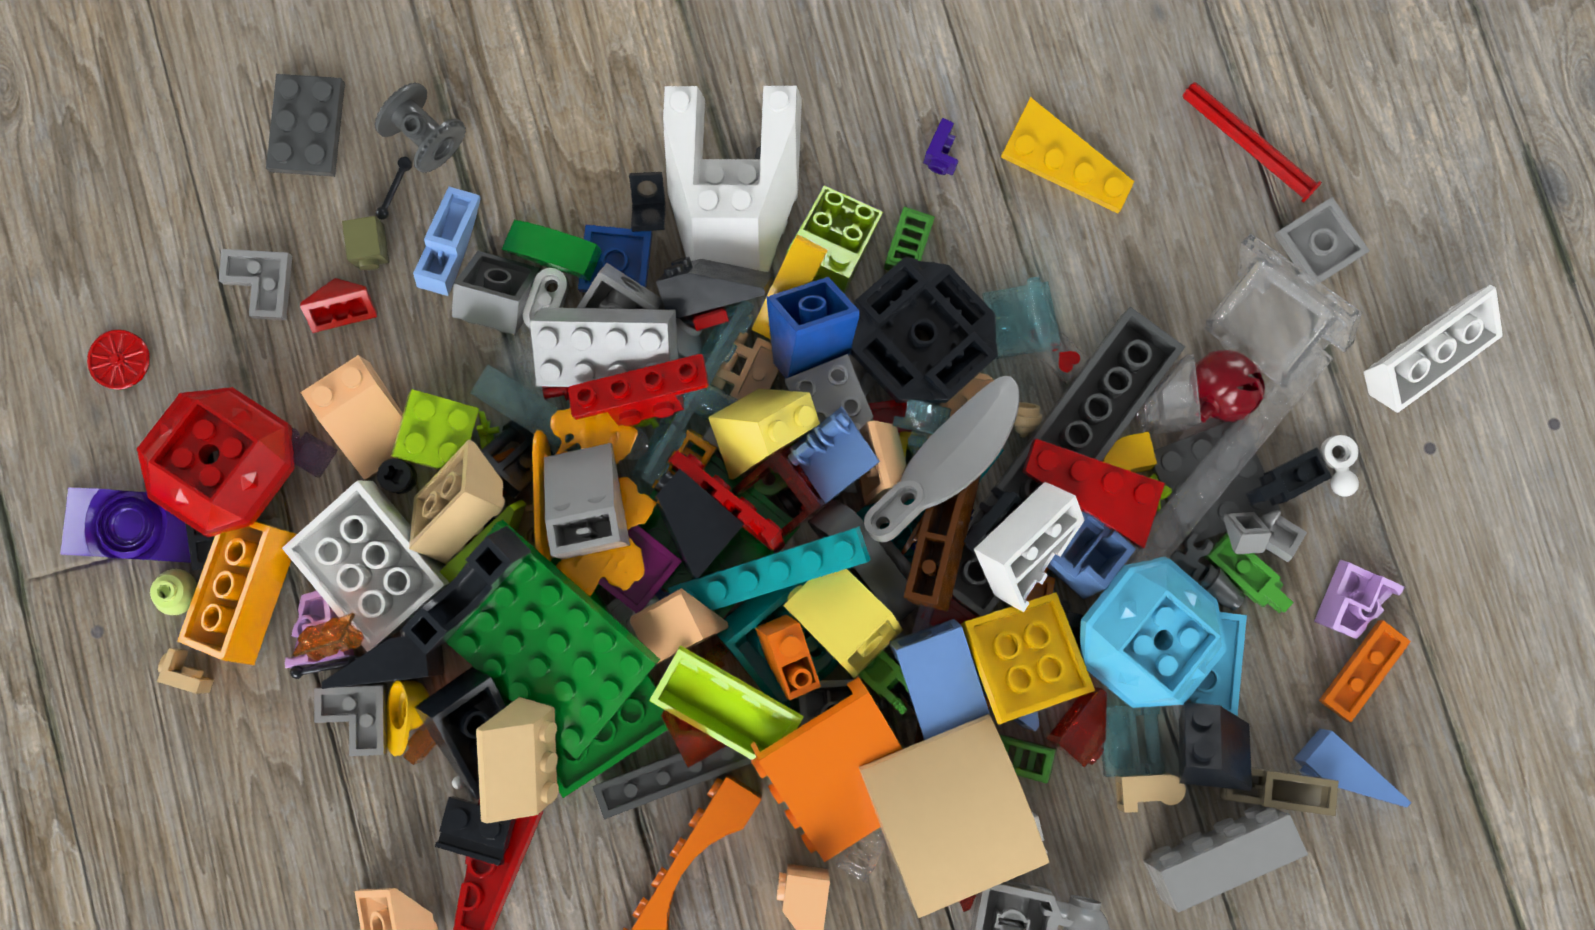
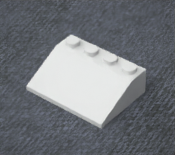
[282,480,449,652]

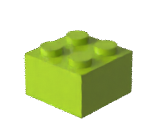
[391,389,479,470]

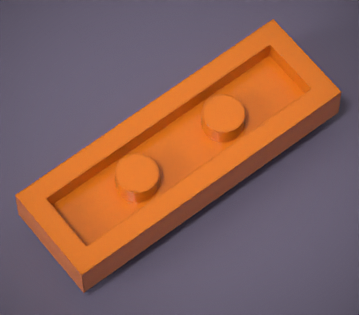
[1319,620,1411,723]

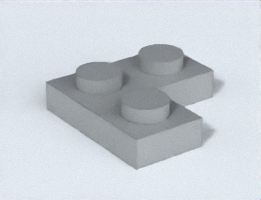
[219,249,292,320]
[314,685,387,756]

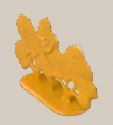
[532,408,657,596]

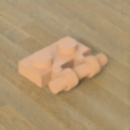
[709,329,779,401]

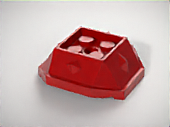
[137,387,295,537]

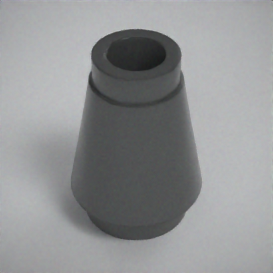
[1197,564,1245,611]

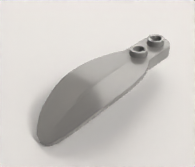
[864,376,1020,542]

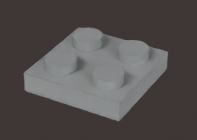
[1274,197,1370,289]

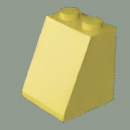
[708,389,820,479]
[783,569,903,679]

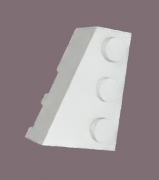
[974,482,1084,612]

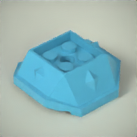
[1080,557,1227,708]

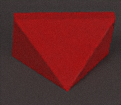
[300,278,377,333]

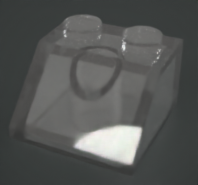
[1137,354,1201,434]

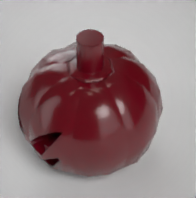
[1188,350,1265,423]

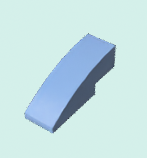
[413,186,481,296]

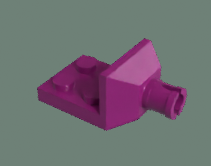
[598,525,682,613]

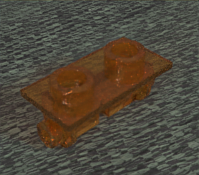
[292,613,364,661]

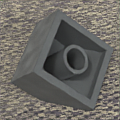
[452,251,541,335]

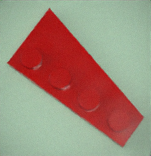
[1022,439,1165,549]
[668,450,785,553]
[453,798,544,930]

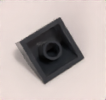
[1179,702,1252,791]

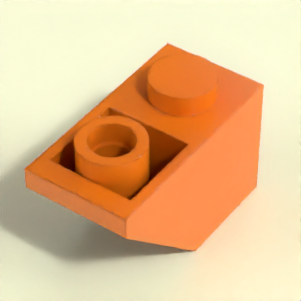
[755,614,821,701]

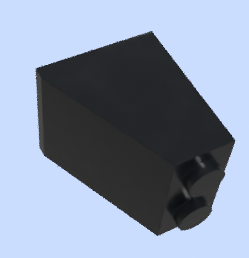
[654,469,744,579]

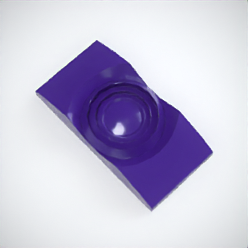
[60,488,191,563]

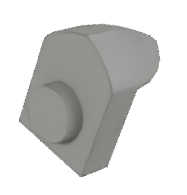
[1260,510,1307,562]

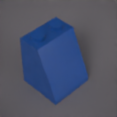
[766,277,860,379]

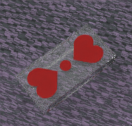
[1017,313,1089,383]

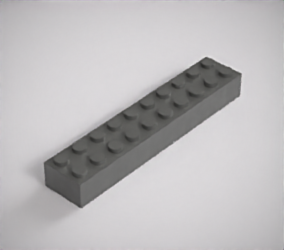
[951,307,1185,617]

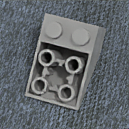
[544,443,630,560]

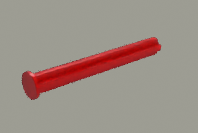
[1183,82,1322,203]

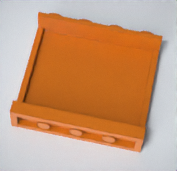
[750,677,903,862]

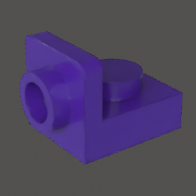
[923,118,959,175]

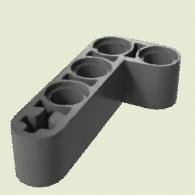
[808,499,919,623]

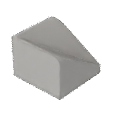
[1224,512,1271,554]

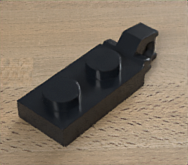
[1246,447,1332,506]

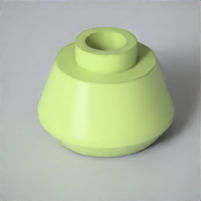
[150,569,197,615]

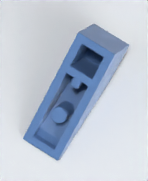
[1294,729,1412,808]

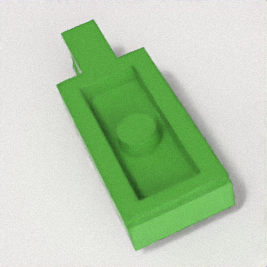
[1204,532,1294,613]

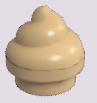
[1013,402,1042,438]

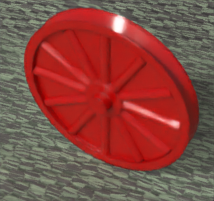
[87,330,150,390]

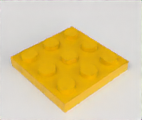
[961,592,1095,725]

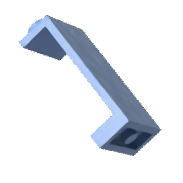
[890,619,990,740]

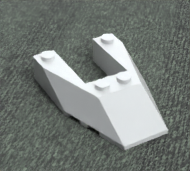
[663,86,802,272]

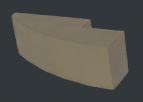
[1220,767,1339,816]

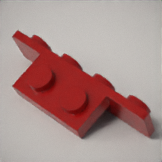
[568,354,709,426]

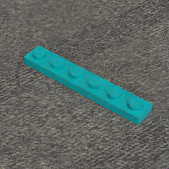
[668,526,871,610]

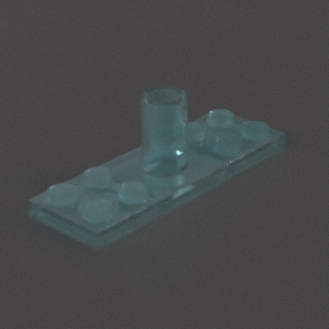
[630,300,755,485]

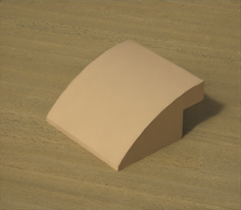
[859,714,1050,918]

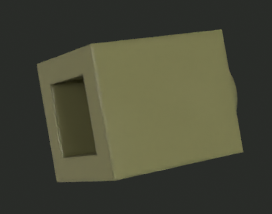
[342,216,389,270]

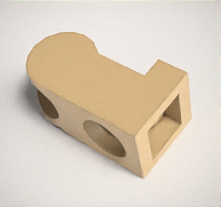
[1115,772,1186,813]

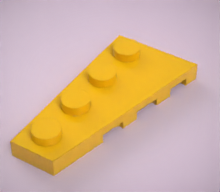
[1001,97,1135,214]

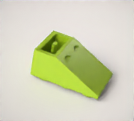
[786,185,883,294]

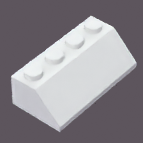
[1364,285,1503,413]

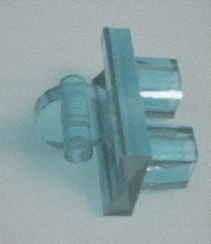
[892,399,951,455]

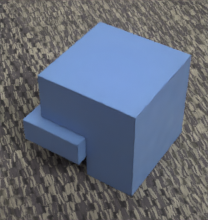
[1047,511,1136,599]

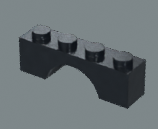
[402,526,531,655]

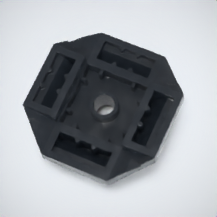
[850,257,998,403]

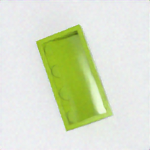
[649,645,804,760]

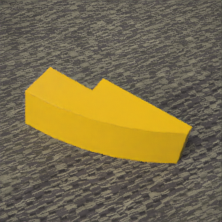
[751,235,828,340]

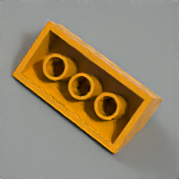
[177,521,297,665]

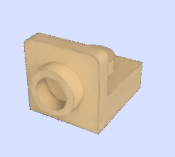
[157,648,214,694]

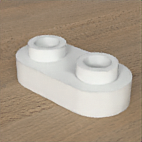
[522,268,569,330]

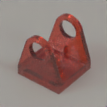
[732,446,836,538]

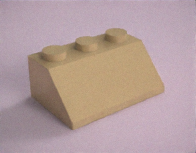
[409,440,505,564]
[476,697,559,823]

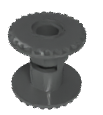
[374,82,466,173]

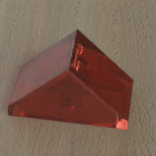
[661,711,727,768]

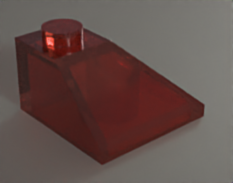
[1046,687,1107,768]

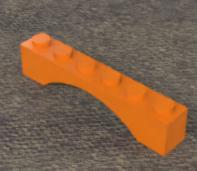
[623,774,762,930]

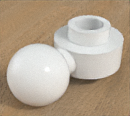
[1320,435,1359,497]

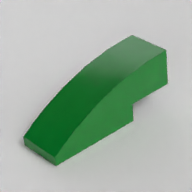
[502,219,602,282]

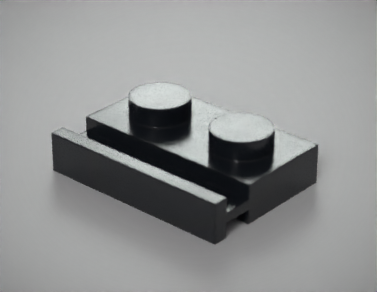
[435,796,516,866]

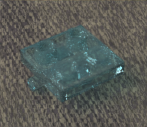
[982,277,1061,359]

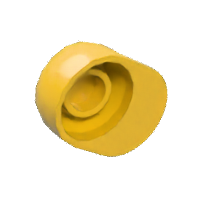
[387,680,429,756]

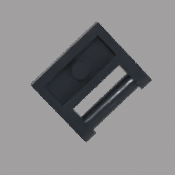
[480,420,555,499]

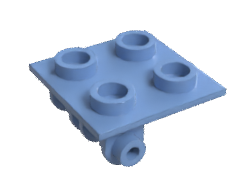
[788,406,880,504]

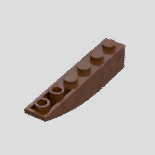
[903,405,981,612]

